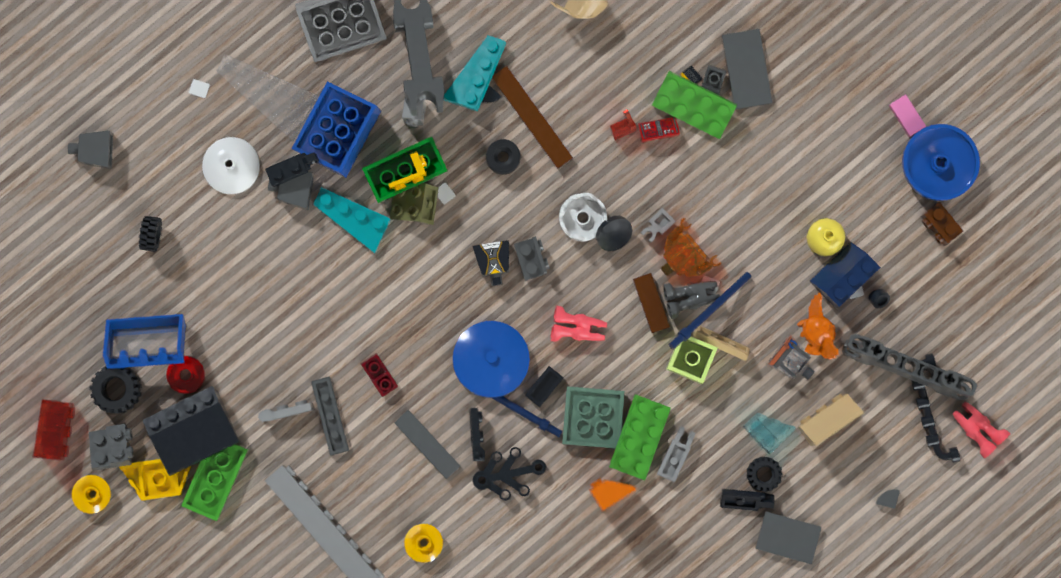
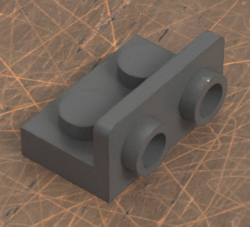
[514,236,550,281]

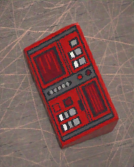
[638,117,680,142]

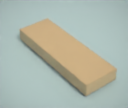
[693,326,750,361]

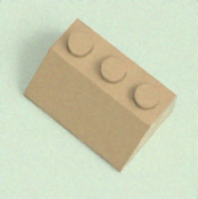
[798,393,864,446]

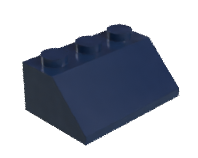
[810,242,881,308]

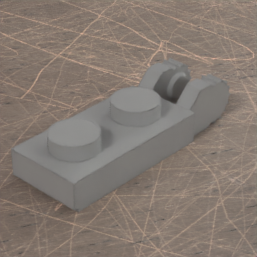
[258,400,314,422]
[657,426,696,482]

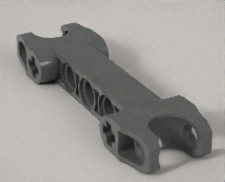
[393,0,444,116]
[842,334,977,401]

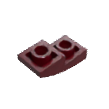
[360,353,398,397]

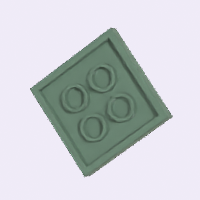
[562,386,625,449]

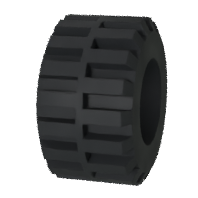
[90,367,142,413]

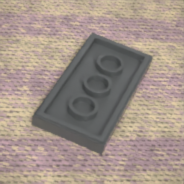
[721,29,773,110]

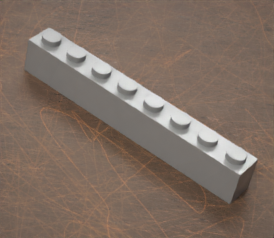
[265,465,385,578]

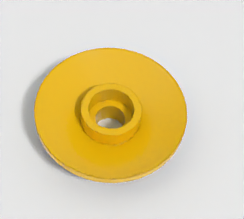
[72,475,111,514]
[404,524,443,563]

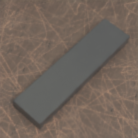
[311,376,349,456]
[394,410,460,479]

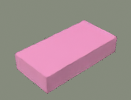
[889,95,926,137]

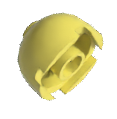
[806,218,846,257]

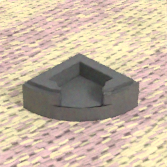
[875,489,900,509]

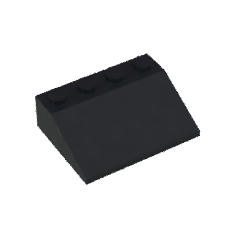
[143,386,240,476]

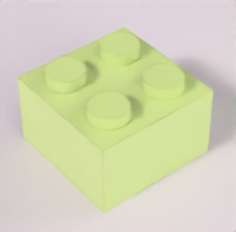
[666,337,718,384]

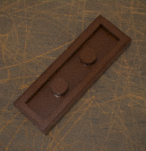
[633,273,670,334]

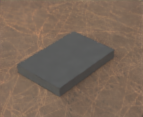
[755,511,822,564]

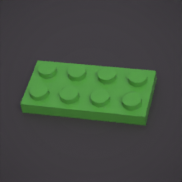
[652,71,737,139]
[609,395,671,480]
[181,444,249,521]

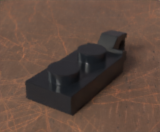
[265,152,320,187]
[469,408,486,461]
[720,489,775,511]

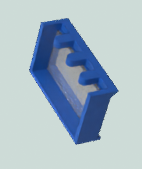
[103,314,186,369]

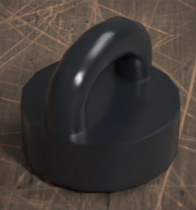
[868,289,890,309]

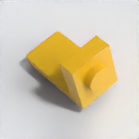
[388,152,427,191]

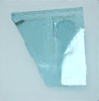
[742,413,796,454]

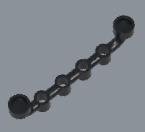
[911,353,960,463]

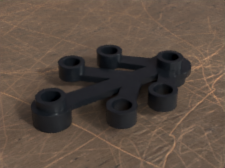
[473,447,546,501]

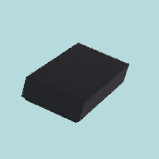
[525,366,564,408]

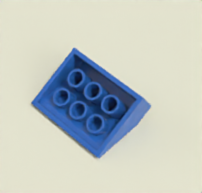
[291,81,381,178]

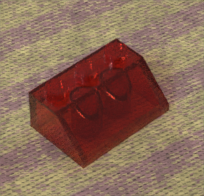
[33,399,75,461]

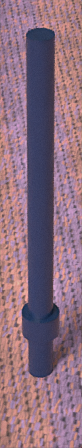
[669,272,752,350]
[492,396,563,438]

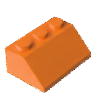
[588,478,636,511]

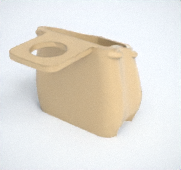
[550,0,608,19]

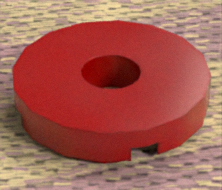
[166,356,205,394]

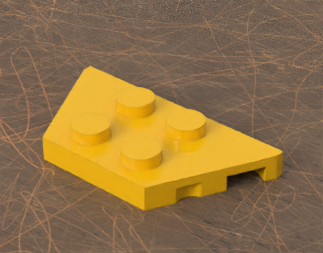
[119,459,191,501]

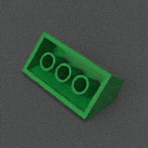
[362,136,448,203]

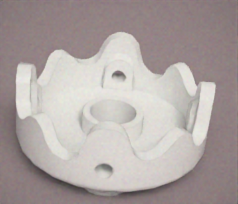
[559,193,607,242]

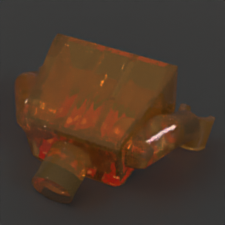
[661,218,721,277]

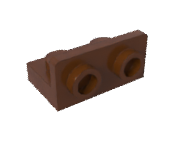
[920,201,963,246]

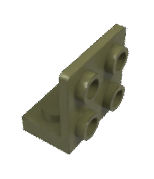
[390,183,439,225]

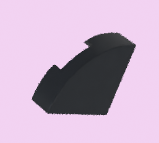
[482,85,502,103]

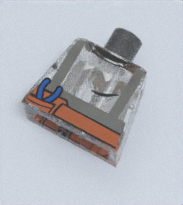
[766,335,815,380]

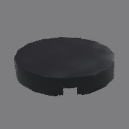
[596,215,633,251]

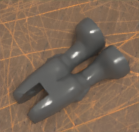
[663,281,720,319]

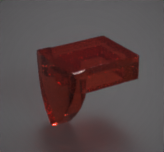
[610,109,636,140]

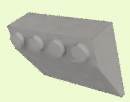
[295,0,387,62]

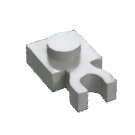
[641,208,676,243]

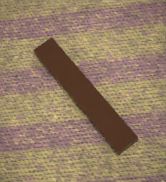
[492,66,573,169]

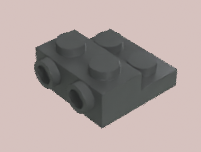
[89,424,134,471]

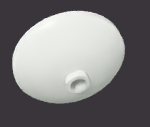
[202,137,260,194]

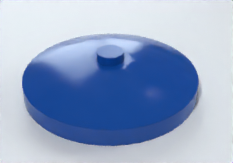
[902,124,980,201]
[453,321,530,398]

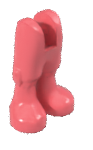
[550,305,607,342]
[952,402,1010,459]

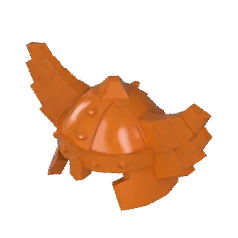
[797,293,839,360]

